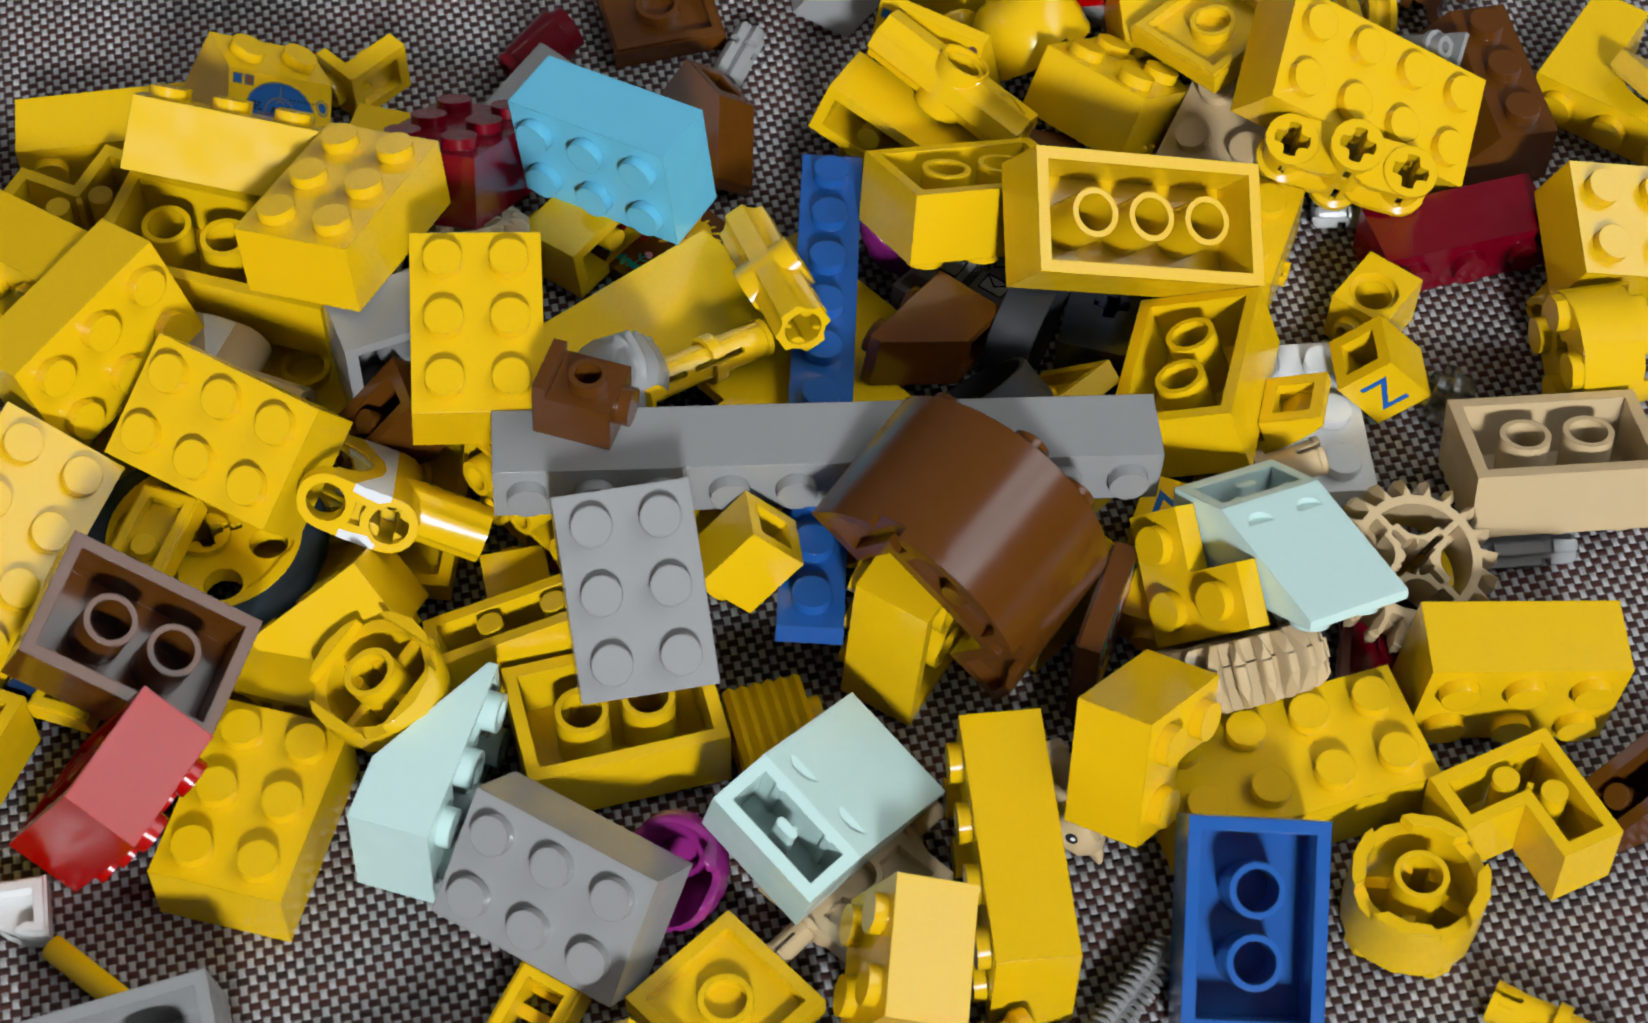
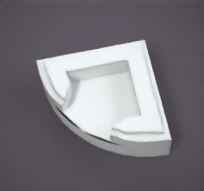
[0,875,53,948]

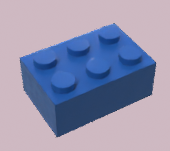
[1168,813,1332,1023]

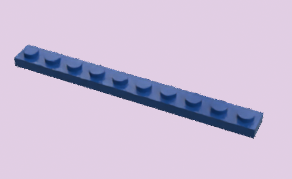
[775,154,862,645]

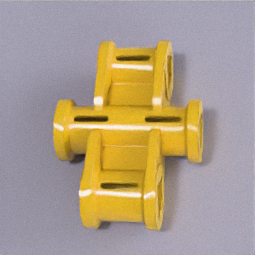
[1255,113,1438,217]

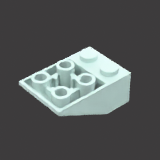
[1173,459,1409,632]
[347,662,510,904]
[702,692,946,925]

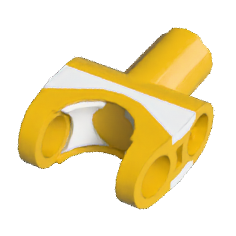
[296,435,494,562]

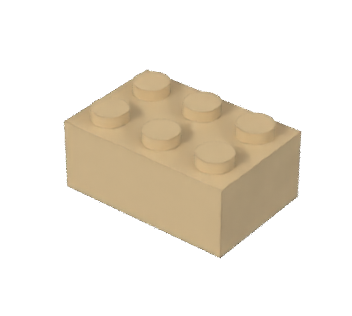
[1438,389,1648,538]

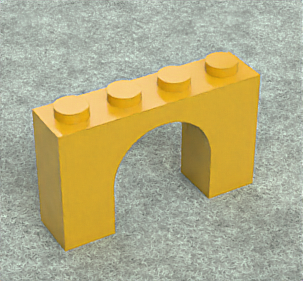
[1536,0,1648,166]

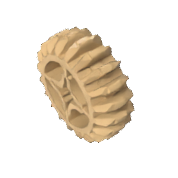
[1343,479,1499,654]
[1157,618,1331,714]

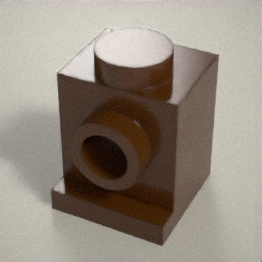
[531,338,640,450]

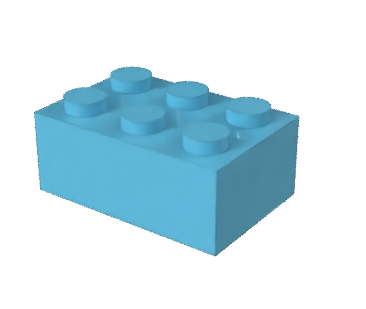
[508,55,717,245]

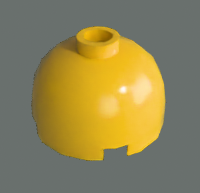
[972,0,1090,81]
[309,611,450,752]

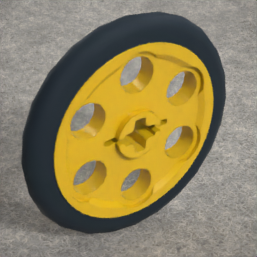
[87,468,330,629]

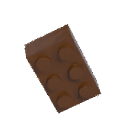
[1,530,263,735]

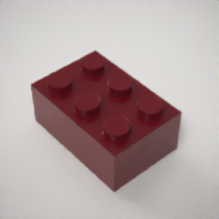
[384,94,533,230]

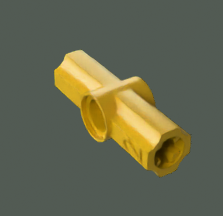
[867,9,1038,141]
[719,204,831,352]

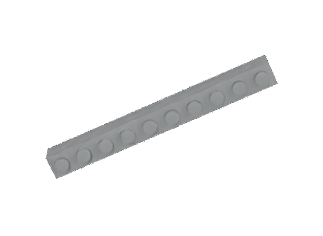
[491,394,1165,517]

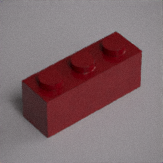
[1352,173,1545,293]

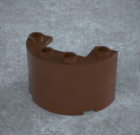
[812,392,1108,700]

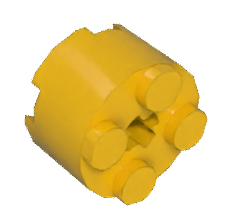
[1528,280,1648,403]
[1340,813,1492,979]

